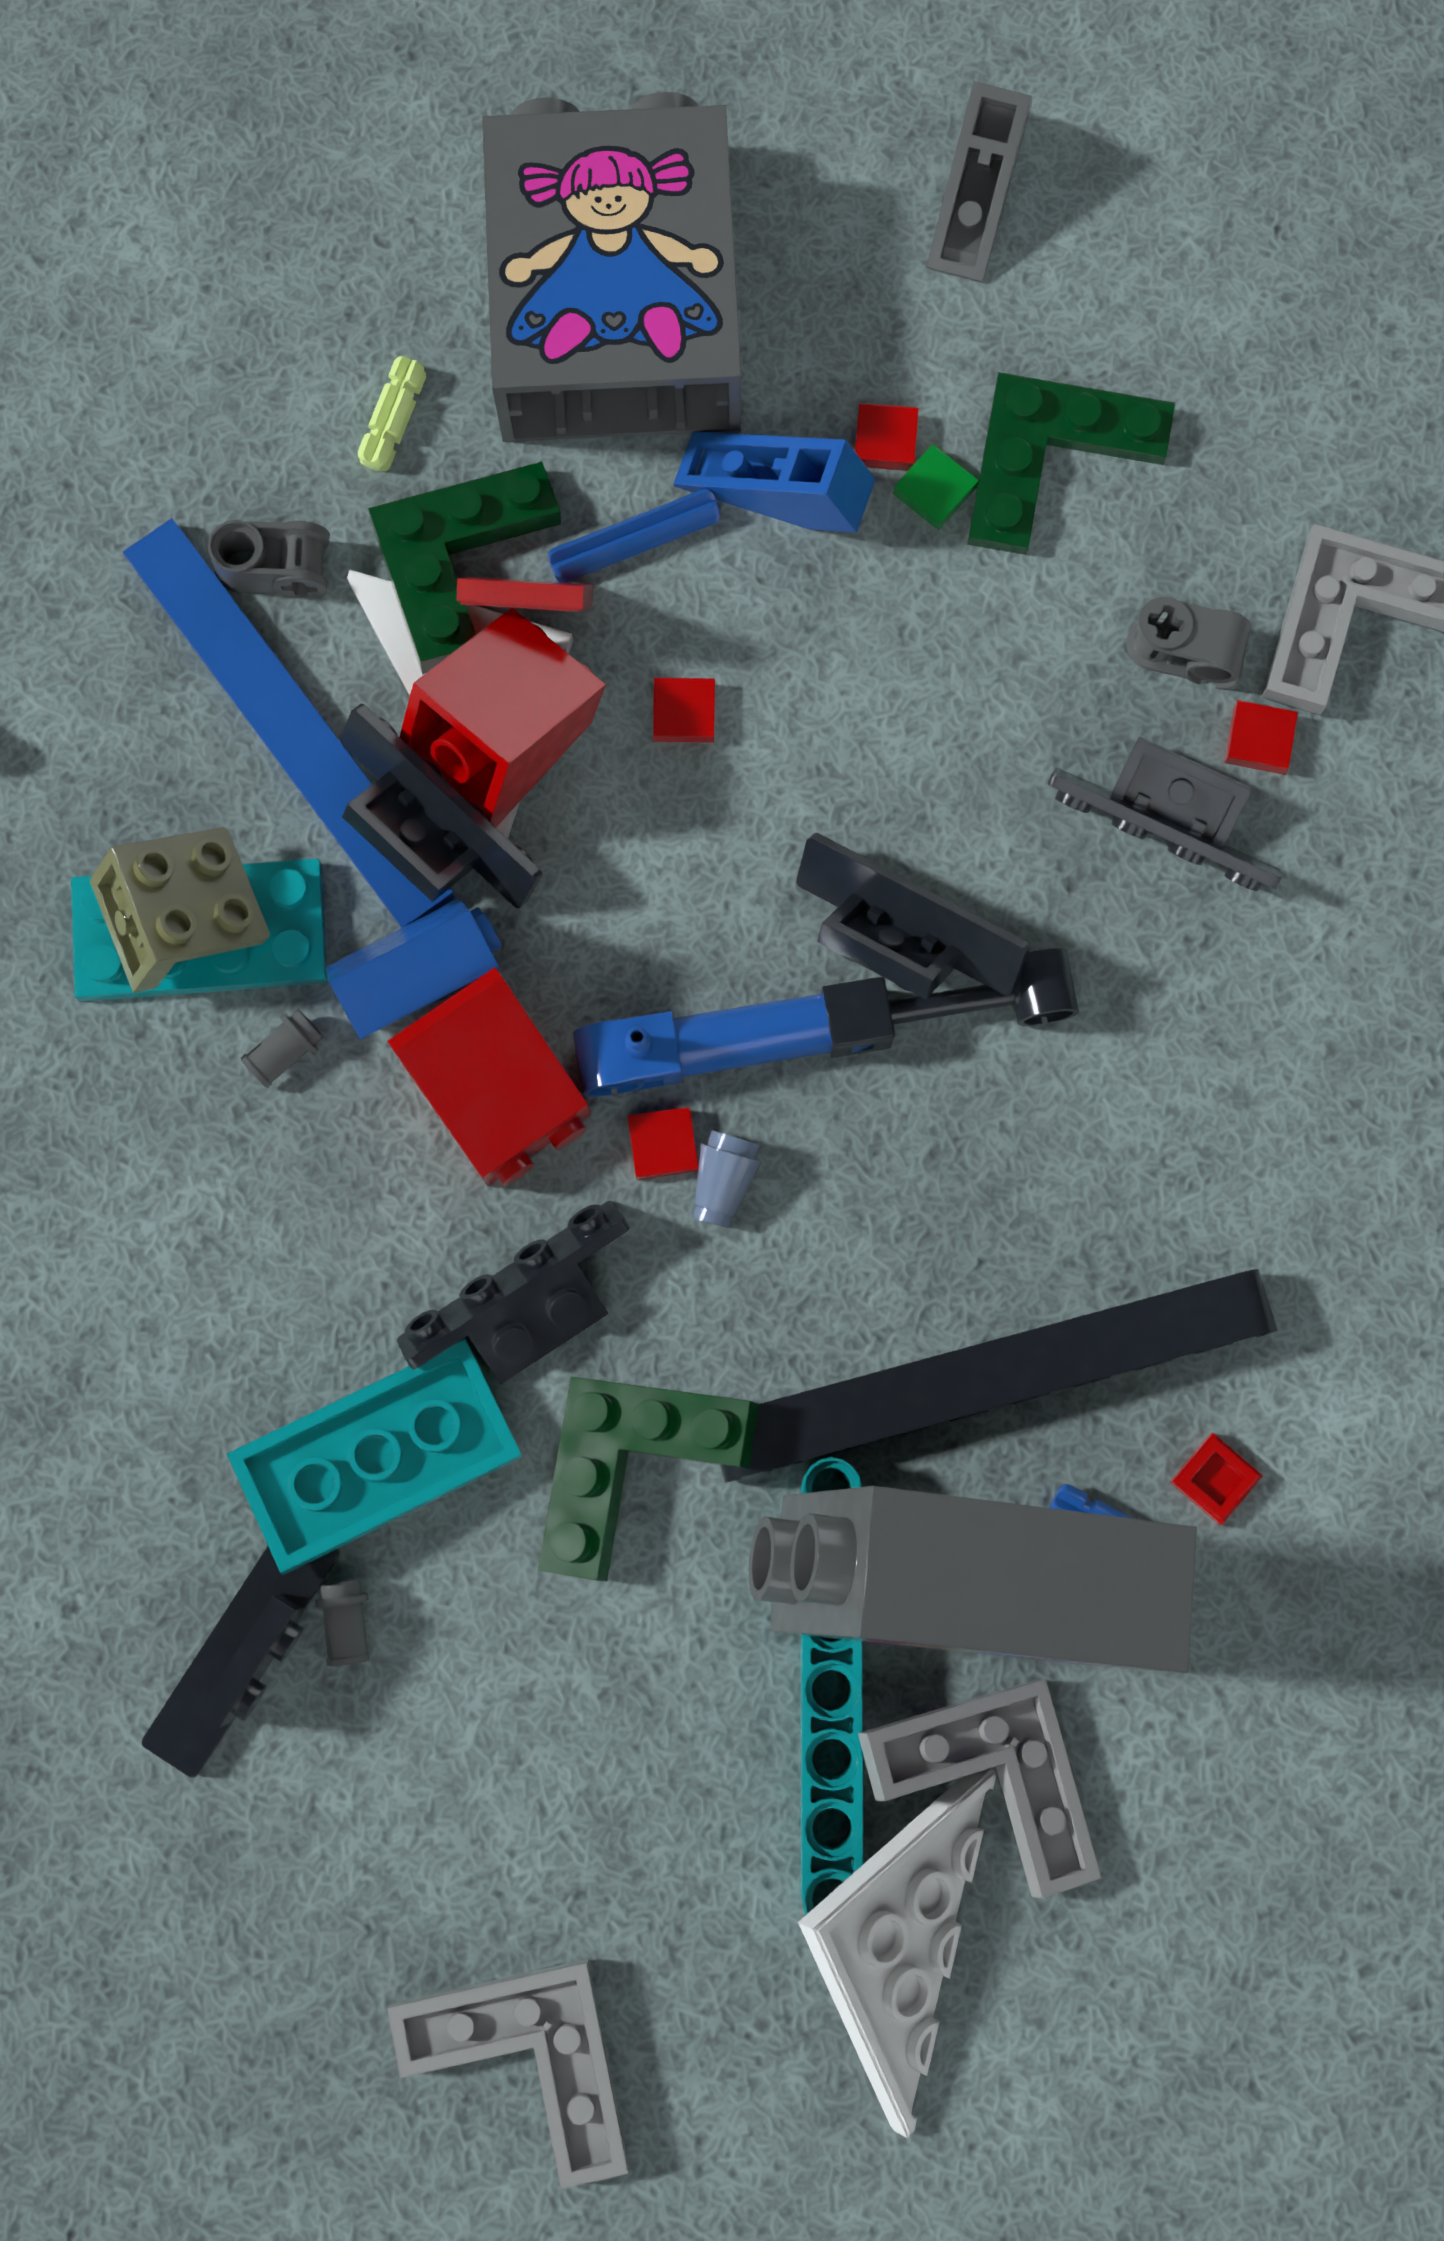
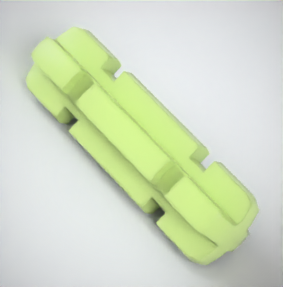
[358,356,426,472]

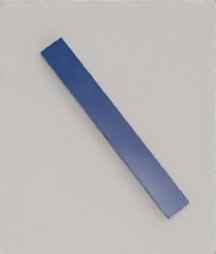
[123,518,455,928]

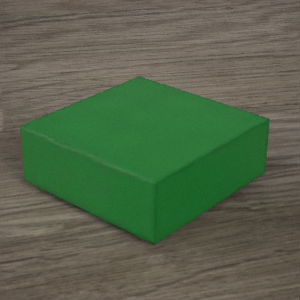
[893,444,979,531]

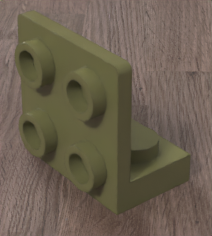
[90,827,270,993]

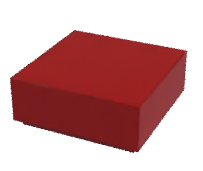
[855,403,919,471]
[653,678,715,743]
[1224,700,1298,775]
[627,1107,698,1180]
[1169,1433,1263,1525]

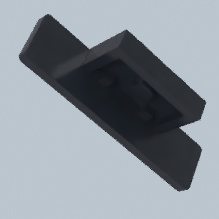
[340,704,542,909]
[1047,736,1282,891]
[796,833,1030,1000]
[397,1201,630,1384]
[141,1546,340,1778]

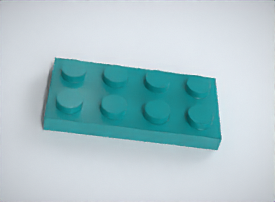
[71,858,328,1002]
[226,1339,522,1575]

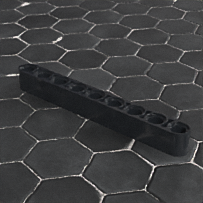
[720,1269,1278,1483]

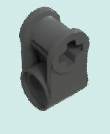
[208,520,330,598]
[1126,597,1251,690]

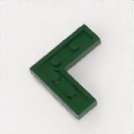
[967,372,1175,555]
[368,461,561,674]
[538,1377,759,1582]

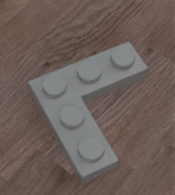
[1262,524,1444,715]
[858,1679,1102,1898]
[387,1959,629,2189]

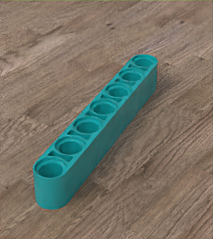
[800,1457,863,1915]

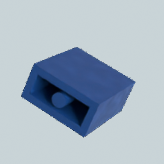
[326,899,502,1039]

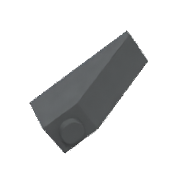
[926,81,1032,282]

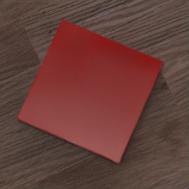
[457,577,594,612]

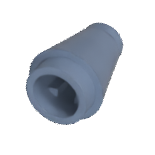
[692,1130,762,1228]

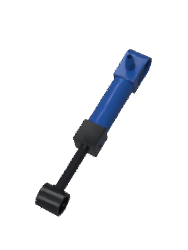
[573,948,1079,1097]

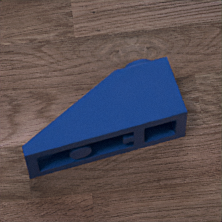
[673,432,876,533]

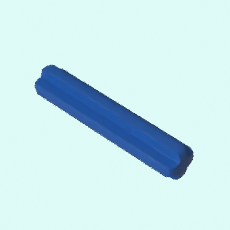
[548,489,720,583]

